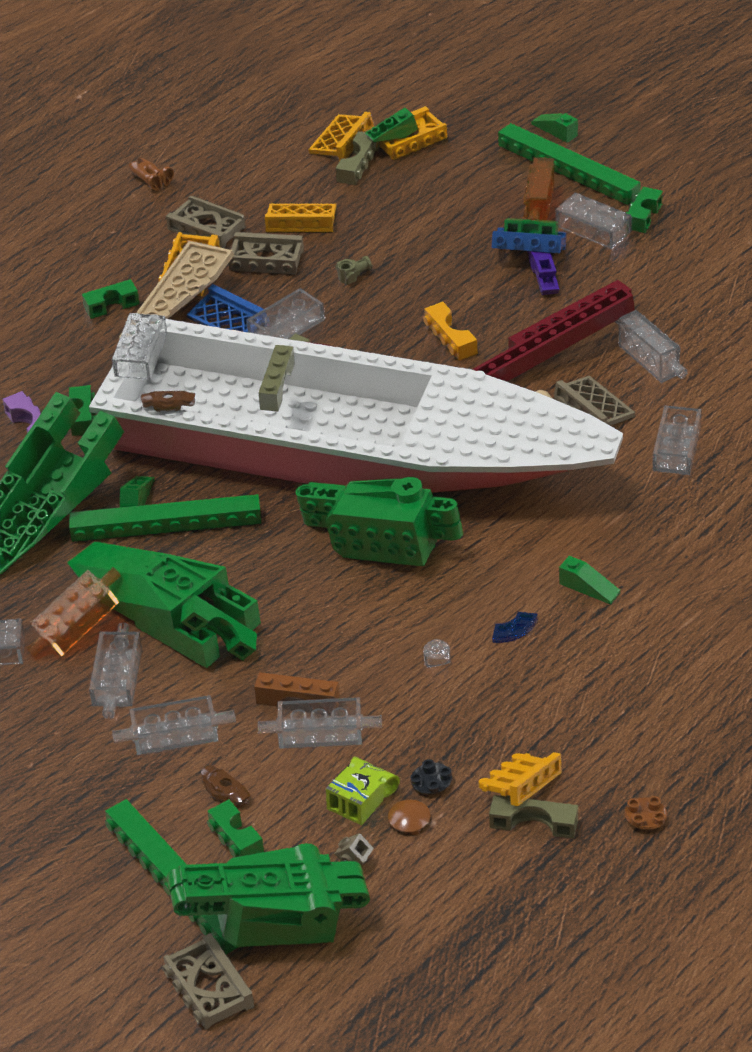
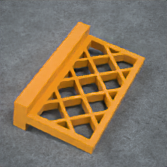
[308,112,374,161]
[265,204,336,232]

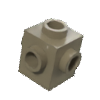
[334,833,374,866]

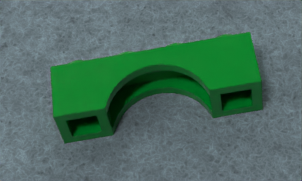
[181,595,257,660]

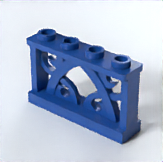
[492,227,567,253]

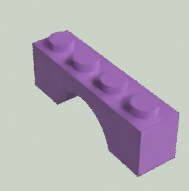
[3,391,41,433]

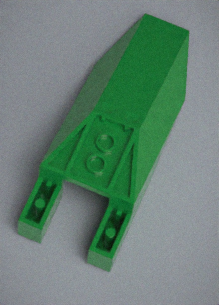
[0,392,124,575]
[67,542,261,668]

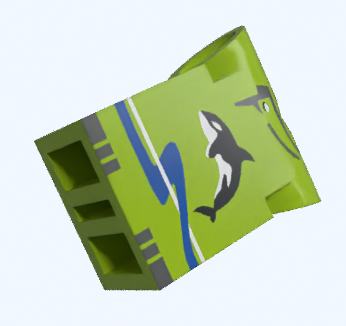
[326,756,400,826]

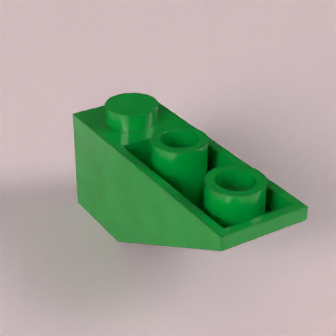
[365,108,418,142]

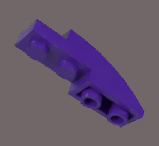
[527,251,559,295]

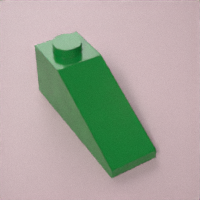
[531,113,578,143]
[120,475,155,508]
[559,556,620,605]

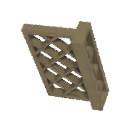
[554,376,635,426]

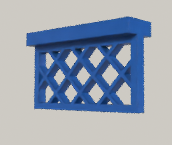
[187,284,268,333]

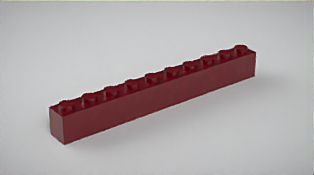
[472,286,635,382]

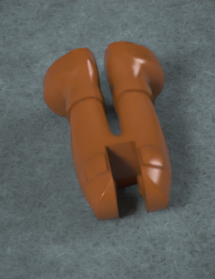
[129,157,174,191]

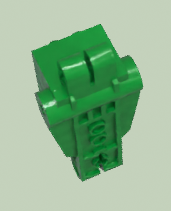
[296,477,463,566]
[167,843,370,947]

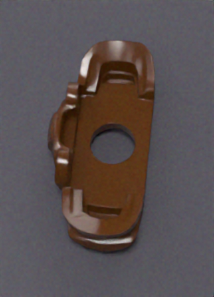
[141,391,195,412]
[201,765,251,807]

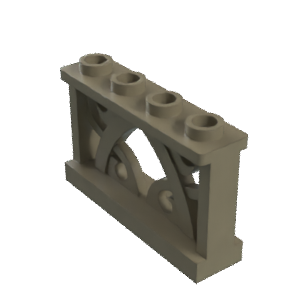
[166,196,246,248]
[228,232,304,274]
[162,933,254,1029]

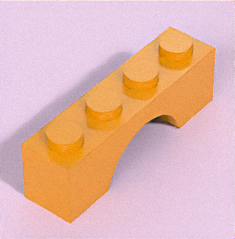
[423,302,478,361]

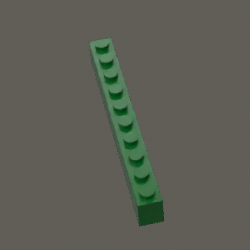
[498,123,641,205]
[69,494,261,542]
[105,799,238,955]

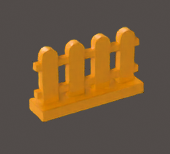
[478,752,562,806]

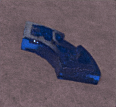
[492,612,538,643]

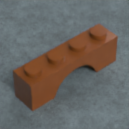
[254,672,340,713]

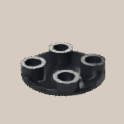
[410,759,452,794]

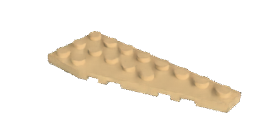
[119,241,234,343]

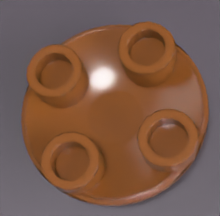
[625,796,667,830]
[388,800,430,835]

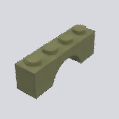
[336,131,379,185]
[258,345,295,412]
[489,795,578,839]

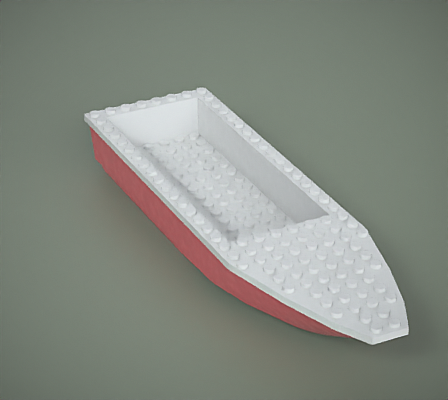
[89,315,623,492]

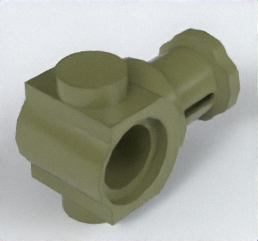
[335,256,372,285]

